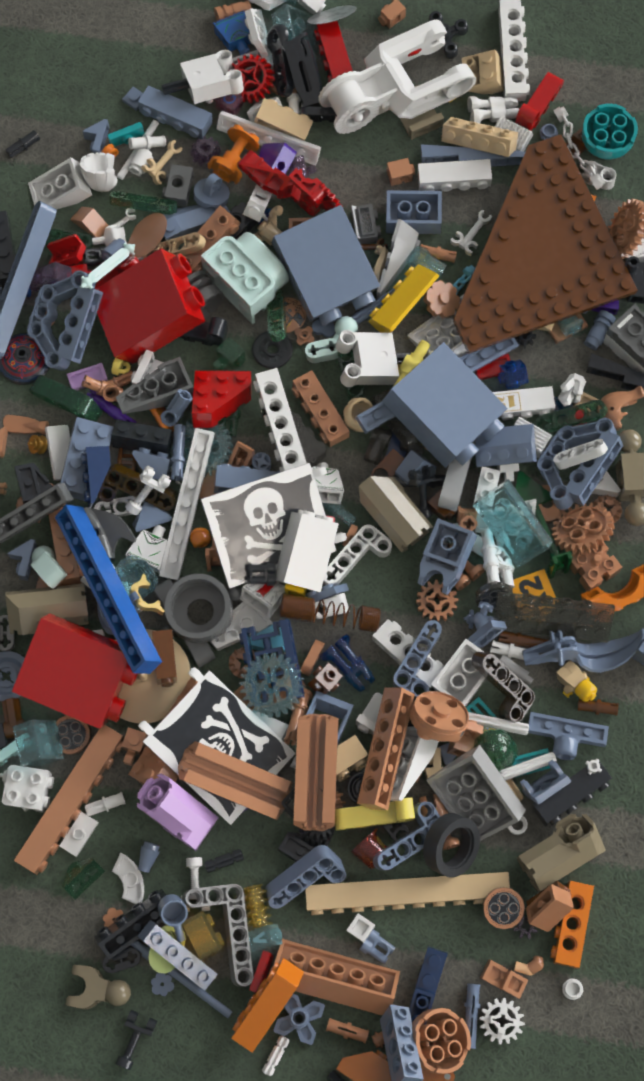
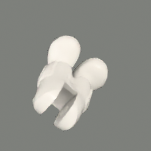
[467,96,519,123]

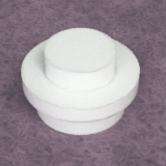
[562,979,583,1000]

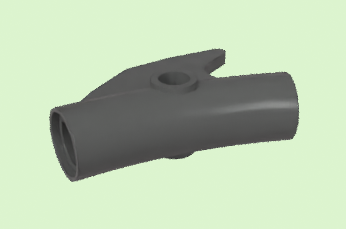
[84,507,137,561]

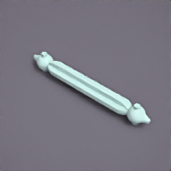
[80,242,135,290]

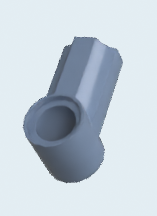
[161,389,193,427]

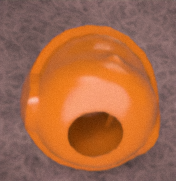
[190,527,211,548]

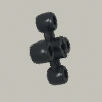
[429,11,468,59]

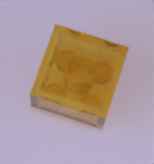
[182,911,225,962]

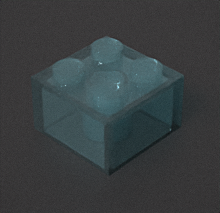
[13,720,64,766]

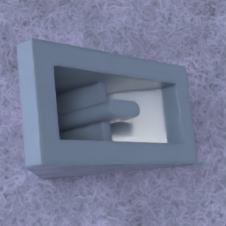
[395,450,436,485]

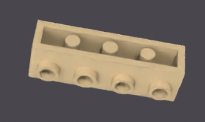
[442,117,518,157]

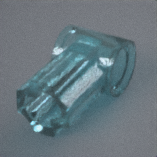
[407,246,447,280]

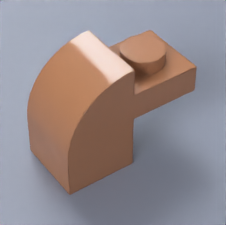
[447,720,484,757]

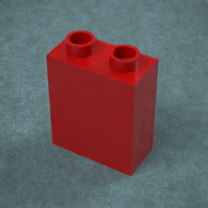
[96,248,205,364]
[12,613,138,729]

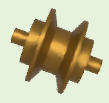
[28,435,48,454]

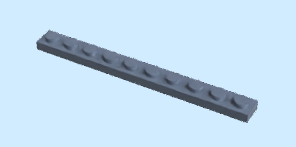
[355,338,519,434]

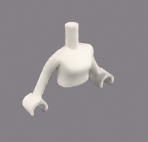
[92,207,143,261]

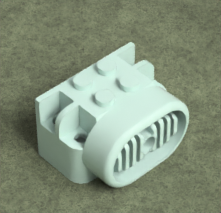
[201,232,289,324]

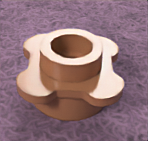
[295,326,315,345]

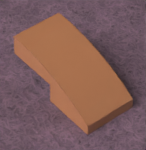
[480,960,528,999]

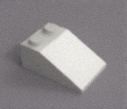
[28,157,92,209]

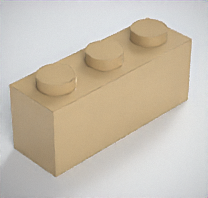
[254,98,313,141]

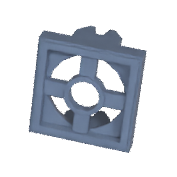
[520,760,571,804]

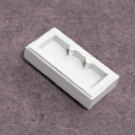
[60,812,99,857]

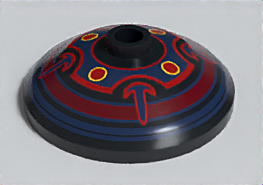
[0,333,50,385]

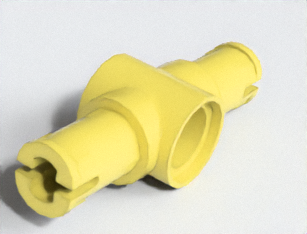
[393,340,430,387]

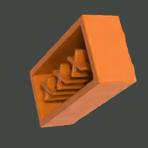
[231,958,304,1053]

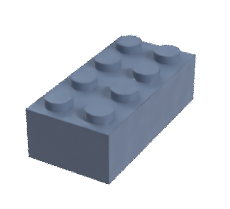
[59,417,114,501]

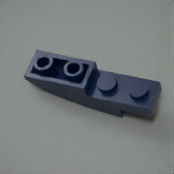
[409,946,448,1025]

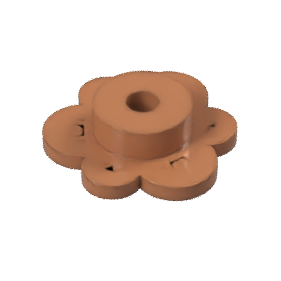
[103,908,123,927]

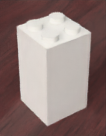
[275,509,339,592]

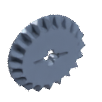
[0,651,25,701]

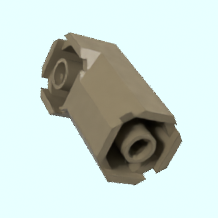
[359,476,433,552]
[5,583,89,635]
[517,814,606,893]

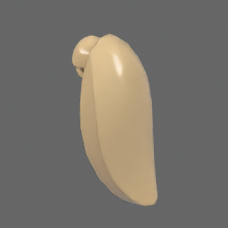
[373,245,388,282]

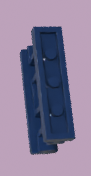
[239,619,305,707]

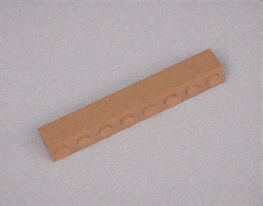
[14,725,124,875]

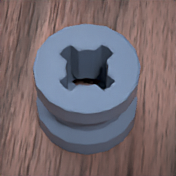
[252,452,271,470]

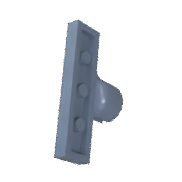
[528,712,609,760]

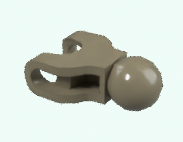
[65,965,131,1009]

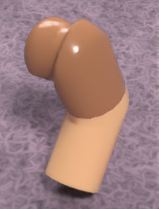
[514,956,544,976]

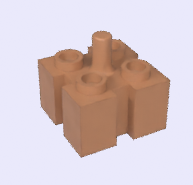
[570,543,622,591]

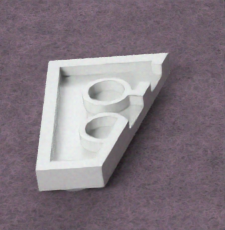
[210,602,273,651]

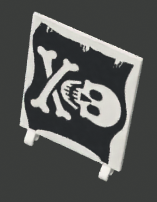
[201,463,347,588]
[138,667,295,825]

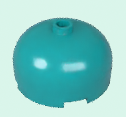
[582,104,638,160]

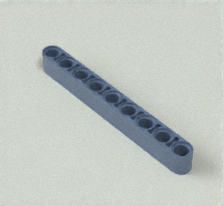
[0,201,57,359]

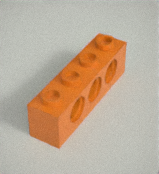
[550,881,594,969]

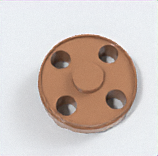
[410,691,469,742]

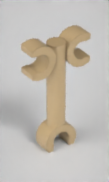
[141,140,182,185]

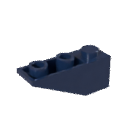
[81,446,111,508]

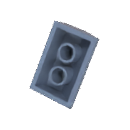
[475,424,537,467]

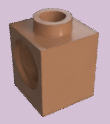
[387,158,415,186]

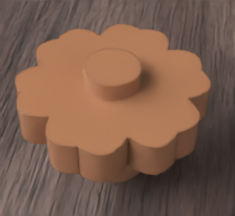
[423,280,460,319]

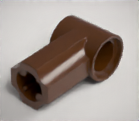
[2,698,27,739]

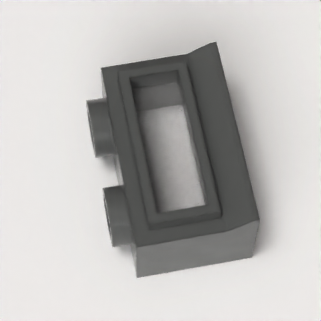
[351,204,381,244]

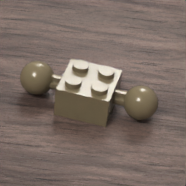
[615,429,644,526]

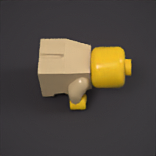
[556,660,597,702]

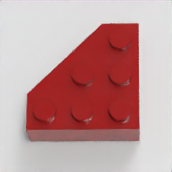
[192,371,252,428]

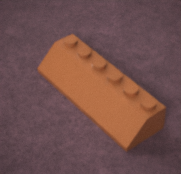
[274,939,400,1015]

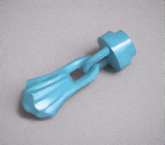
[453,265,475,295]

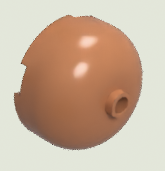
[412,1008,471,1074]

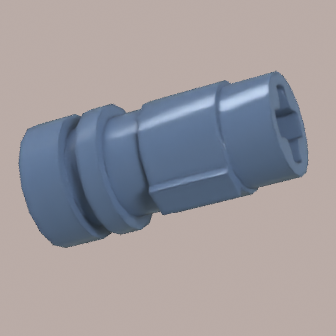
[584,310,616,350]

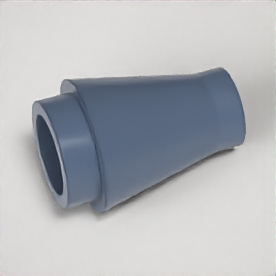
[138,841,160,873]

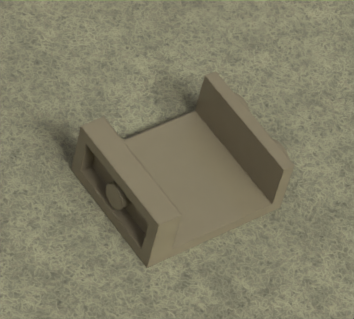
[400,85,444,140]

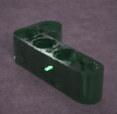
[29,375,103,422]

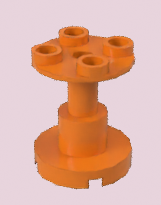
[207,124,259,184]

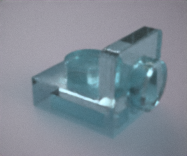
[556,315,584,336]

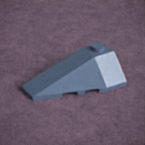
[161,205,230,241]

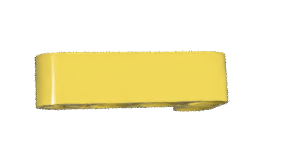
[335,798,415,831]

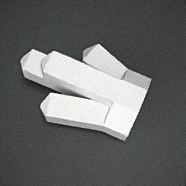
[558,373,586,406]

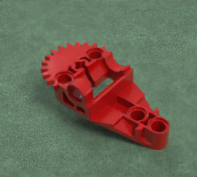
[237,150,343,216]

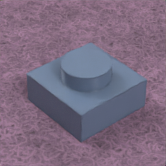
[122,87,143,111]

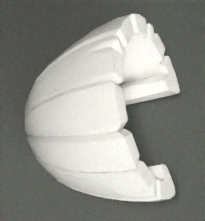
[80,152,117,192]

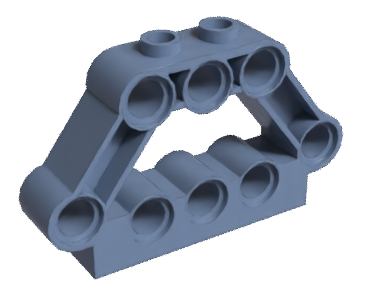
[27,270,103,371]
[537,418,623,510]

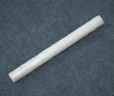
[117,120,159,180]

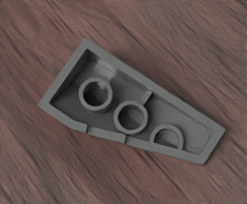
[116,357,194,414]

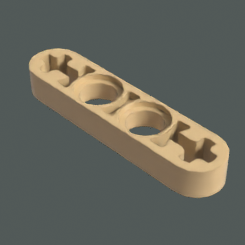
[142,232,206,259]

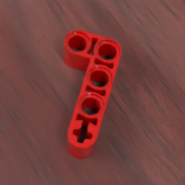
[515,72,564,131]

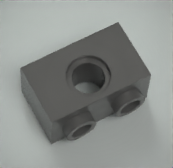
[162,164,194,207]

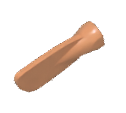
[3,415,49,435]

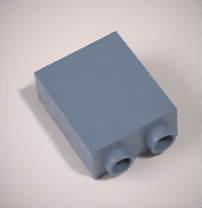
[271,205,380,326]
[382,342,508,468]

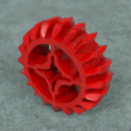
[228,54,275,104]

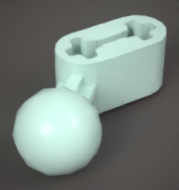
[305,316,358,363]
[31,546,67,589]

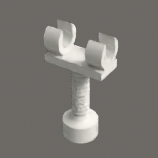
[125,466,171,515]
[181,857,210,912]

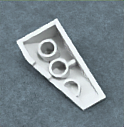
[390,726,439,801]

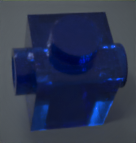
[498,359,529,389]

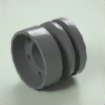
[188,270,224,318]

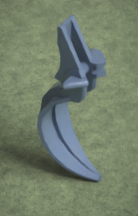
[522,629,644,673]

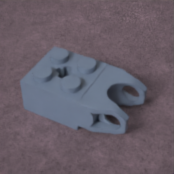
[418,519,477,596]

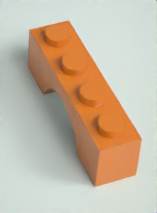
[580,564,644,620]

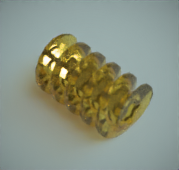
[243,884,273,929]

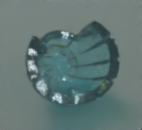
[115,555,158,598]

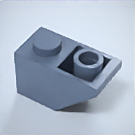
[132,447,172,480]

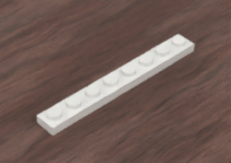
[159,428,215,581]

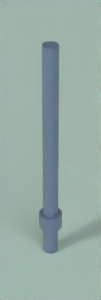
[131,940,232,1018]

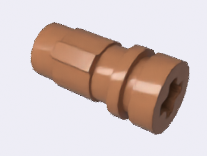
[214,0,252,21]

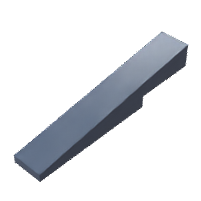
[420,144,525,167]

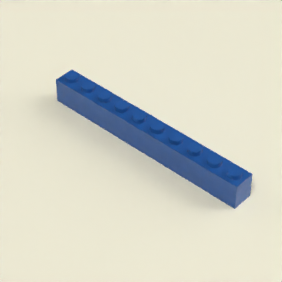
[55,505,162,674]

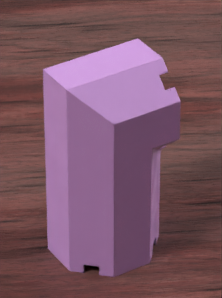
[137,773,219,851]

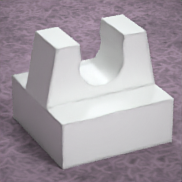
[497,463,519,482]
[347,913,375,943]

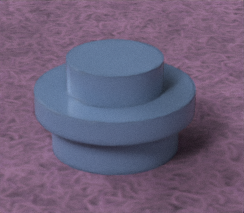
[540,124,558,140]

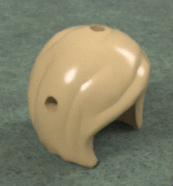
[343,397,373,432]

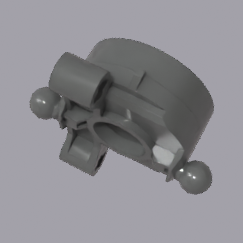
[153,574,242,668]

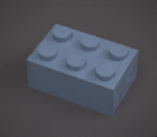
[386,190,442,234]

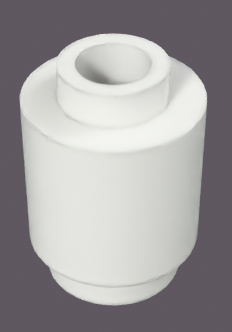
[129,148,153,176]

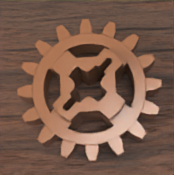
[416,580,458,622]

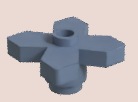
[274,994,325,1045]

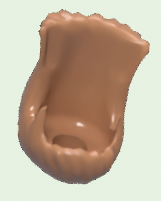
[597,386,644,431]

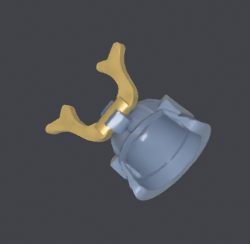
[97,574,165,635]

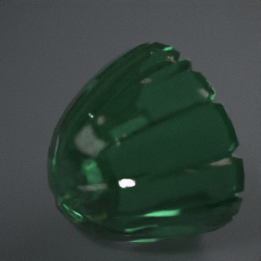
[474,726,518,772]

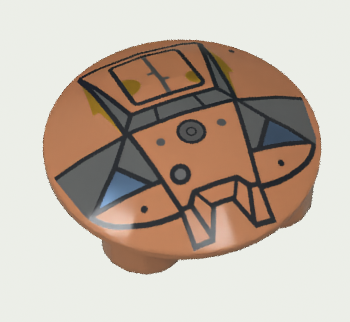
[269,298,306,333]

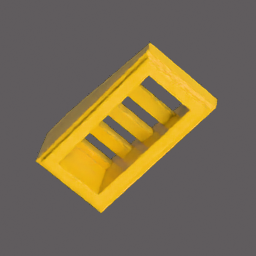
[285,584,307,597]

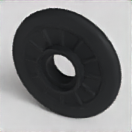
[252,331,293,369]

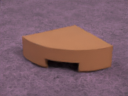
[342,524,358,546]

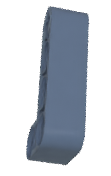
[393,620,442,700]
[373,802,440,870]
[265,845,346,909]

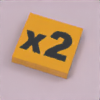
[511,569,559,618]

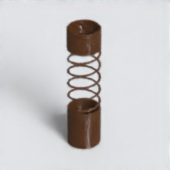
[280,593,380,633]

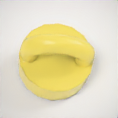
[111,358,131,376]

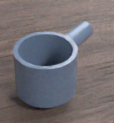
[158,894,188,942]

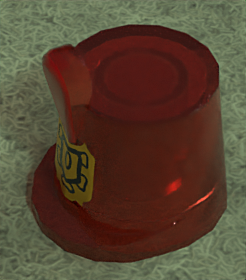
[351,828,393,870]

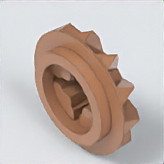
[593,494,622,523]
[229,647,255,679]

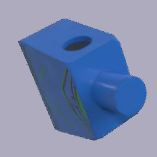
[213,10,251,55]

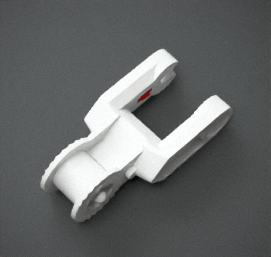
[318,20,476,134]

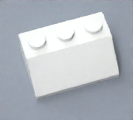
[431,639,488,707]

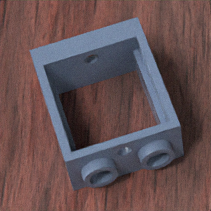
[306,691,353,746]

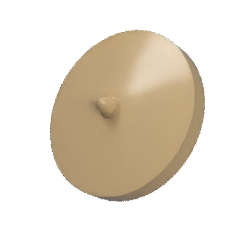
[115,629,191,724]

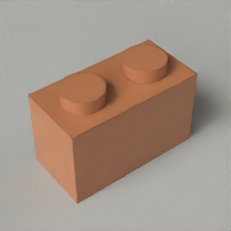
[526,884,574,932]

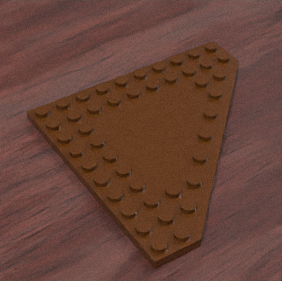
[453,134,638,354]

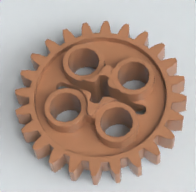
[608,198,644,259]
[551,503,615,555]

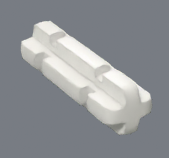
[262,1035,289,1076]

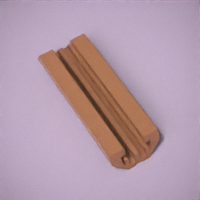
[293,714,338,831]
[178,741,292,820]

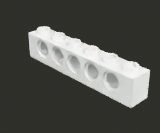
[498,0,530,101]
[253,368,307,472]

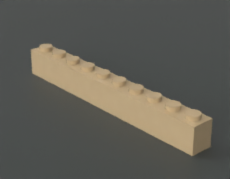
[306,872,510,915]

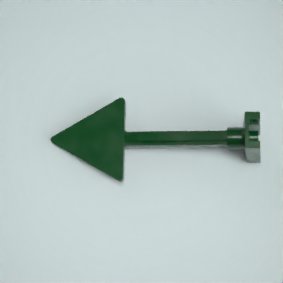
[513,471,573,579]

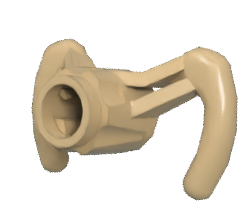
[254,205,283,246]

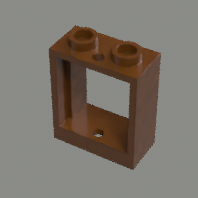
[152,629,177,687]

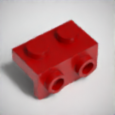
[47,234,86,271]

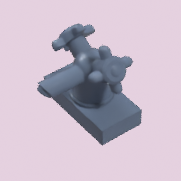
[463,601,507,648]

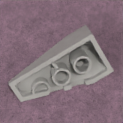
[376,219,421,299]

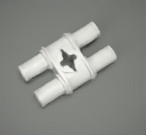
[481,529,515,590]

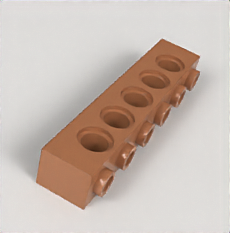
[357,688,415,810]

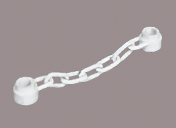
[553,106,605,190]

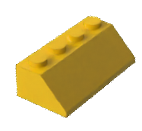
[368,264,439,333]

